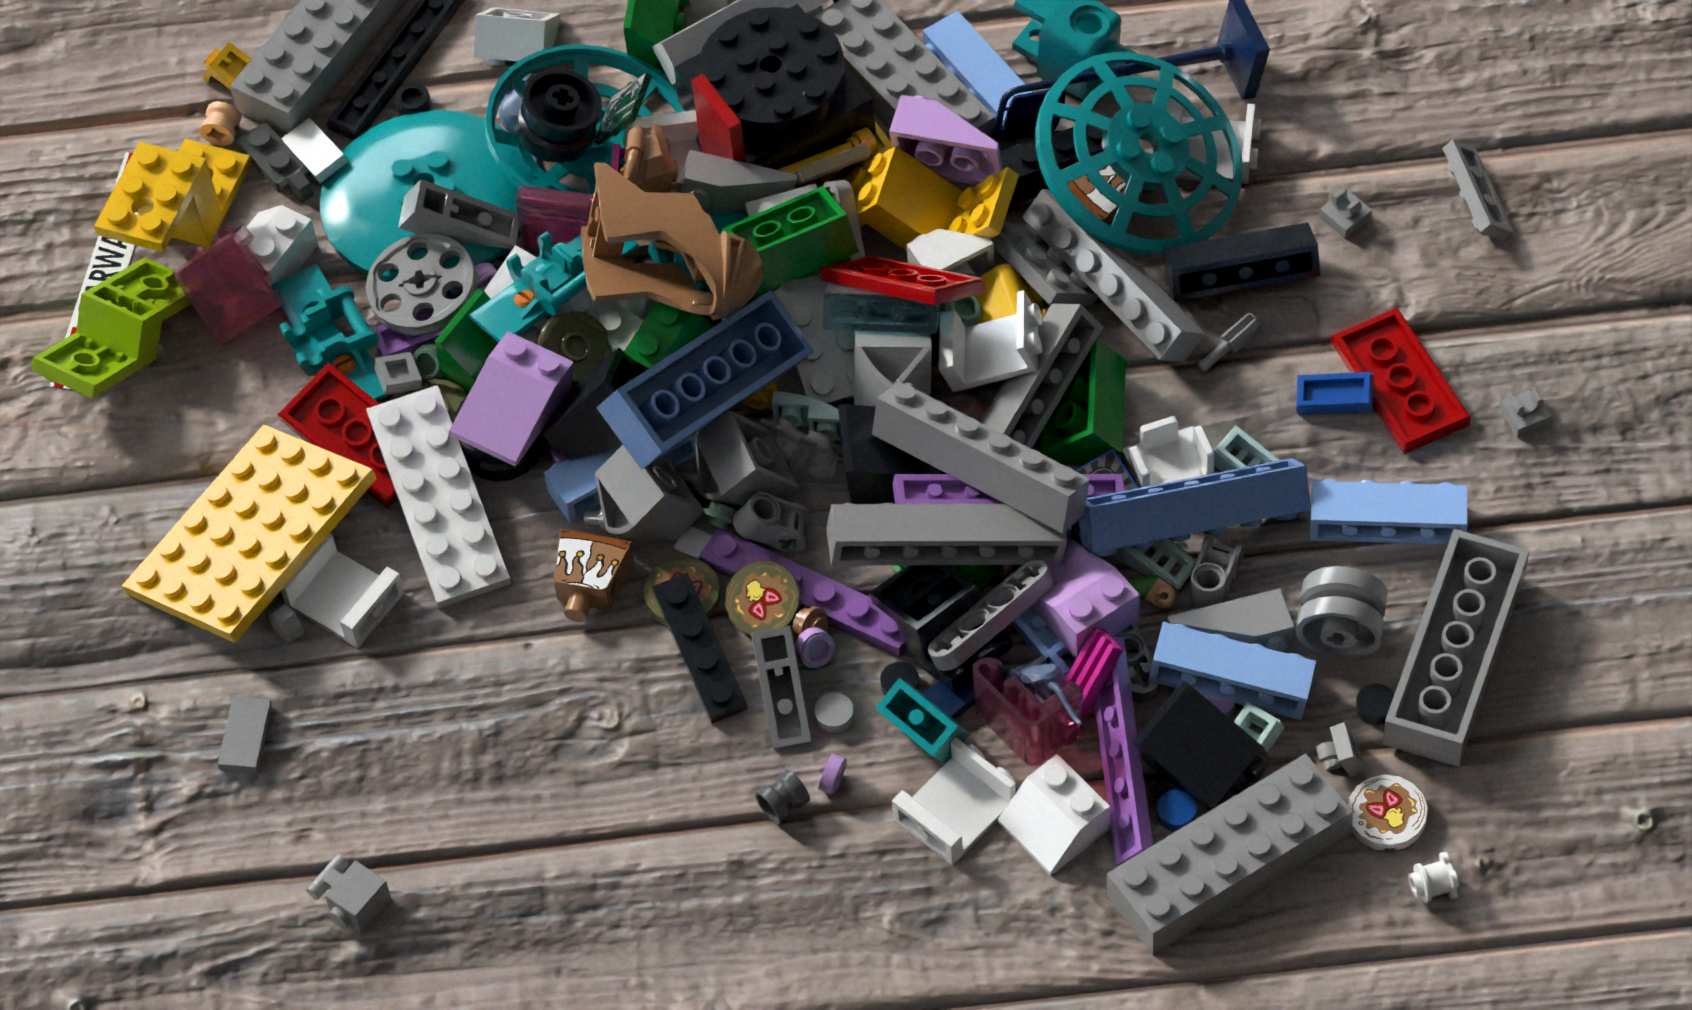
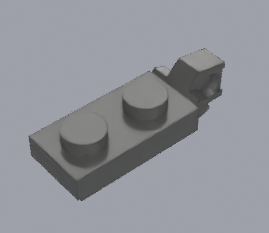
[236,121,314,203]

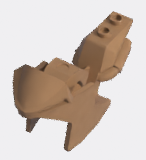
[581,124,763,320]

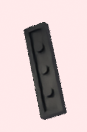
[652,572,747,724]

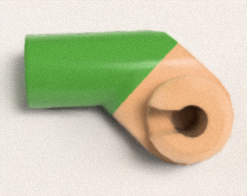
[1127,576,1175,608]

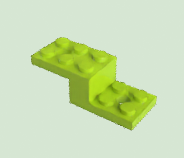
[31,257,205,399]

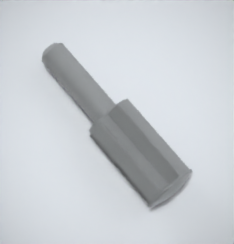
[1199,313,1262,371]

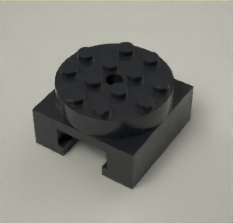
[674,4,876,170]

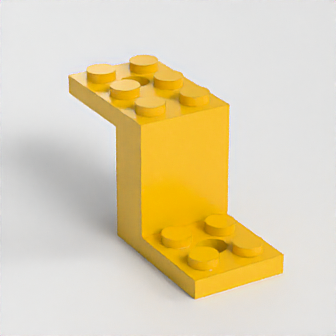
[94,139,252,252]
[834,146,1019,251]

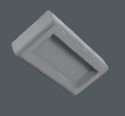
[218,697,273,774]

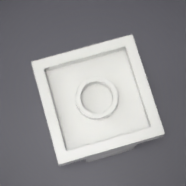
[1122,416,1215,488]

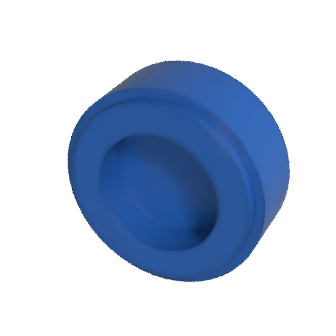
[1157,790,1197,831]

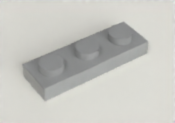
[1443,139,1514,241]

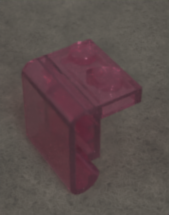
[516,185,594,250]
[173,224,284,345]
[973,657,1084,765]

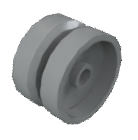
[1296,566,1388,658]

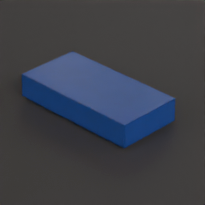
[1296,372,1374,415]

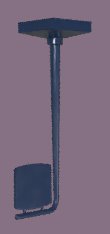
[991,0,1270,142]

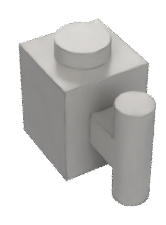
[306,854,392,934]

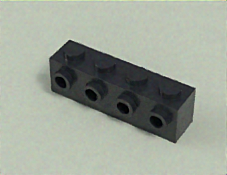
[974,116,1109,207]
[1163,222,1320,302]

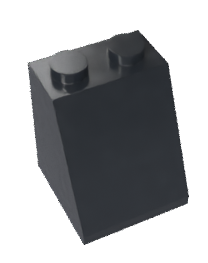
[542,348,645,460]
[838,404,947,504]
[1133,680,1270,811]

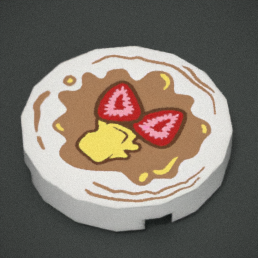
[1348,774,1428,851]

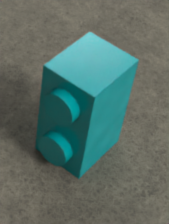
[875,678,970,764]

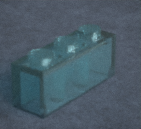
[823,282,941,334]

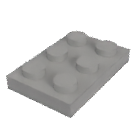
[991,222,1099,306]

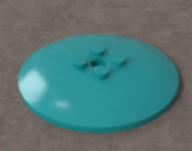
[320,110,535,285]

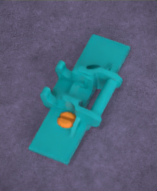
[469,231,639,342]
[271,263,389,401]

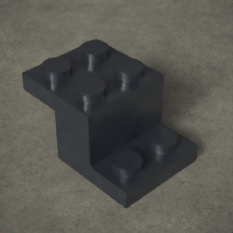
[869,565,1013,691]

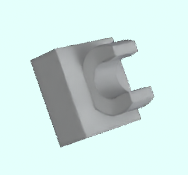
[1319,188,1372,239]
[374,352,422,400]
[1499,388,1552,438]
[1316,722,1365,777]

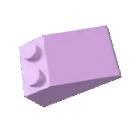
[889,95,1003,185]
[449,331,574,467]
[1007,537,1140,658]

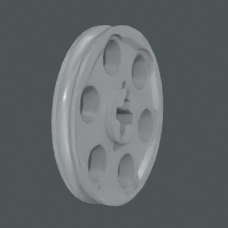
[366,233,477,336]

